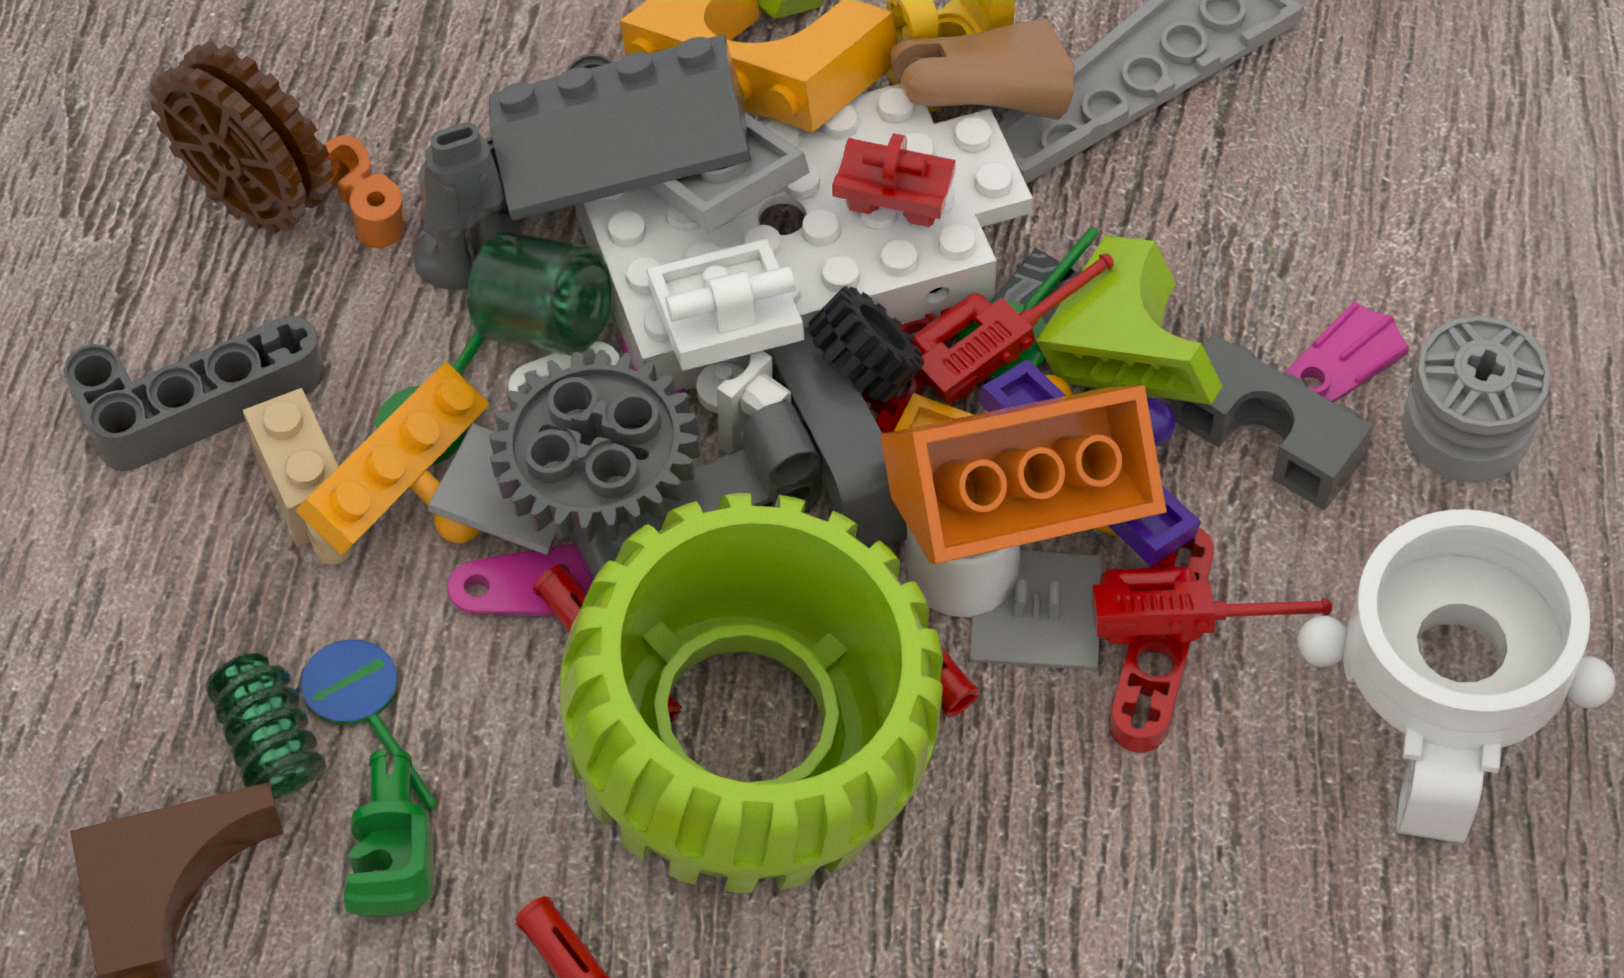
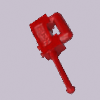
[912,253,1114,405]
[1092,567,1332,644]

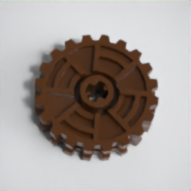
[150,42,334,234]

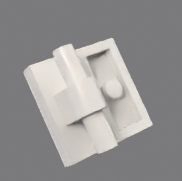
[647,238,804,371]

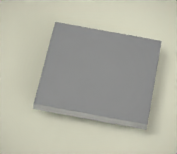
[427,423,557,555]
[969,550,1102,670]

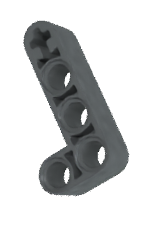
[64,316,325,471]
[763,327,907,548]
[570,402,821,580]

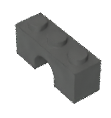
[1169,333,1373,510]

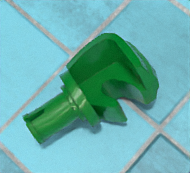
[344,749,434,917]

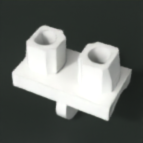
[696,351,791,455]

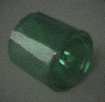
[467,232,611,356]

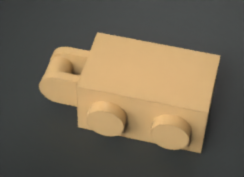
[243,388,353,565]

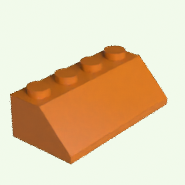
[880,385,1167,564]

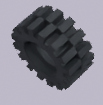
[807,286,924,403]

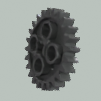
[489,350,700,543]

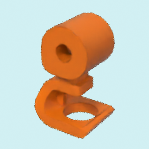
[324,135,406,248]

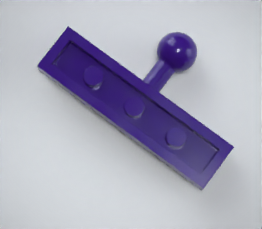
[978,359,1201,566]

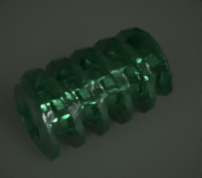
[205,653,327,799]

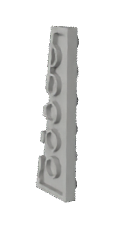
[998,0,1304,184]

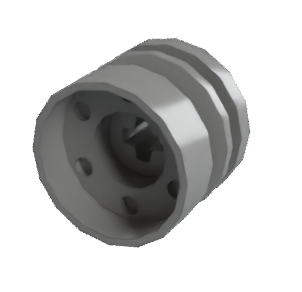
[1402,315,1551,483]

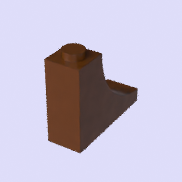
[70,782,283,978]

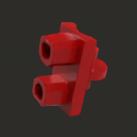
[832,133,956,227]

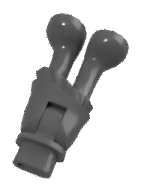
[413,122,525,290]

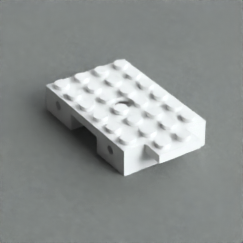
[575,83,1033,391]

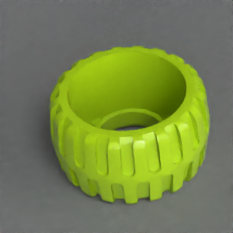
[559,493,943,893]

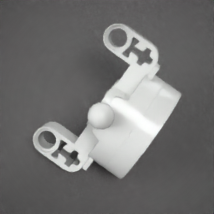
[1297,509,1616,844]

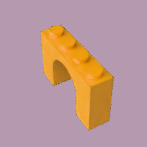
[620,0,897,133]

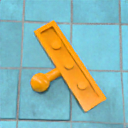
[295,361,490,556]

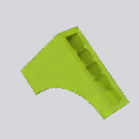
[1036,236,1223,405]

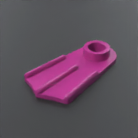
[1285,302,1409,403]
[447,543,593,616]

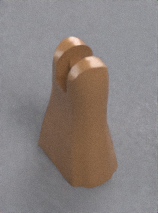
[890,18,1074,120]

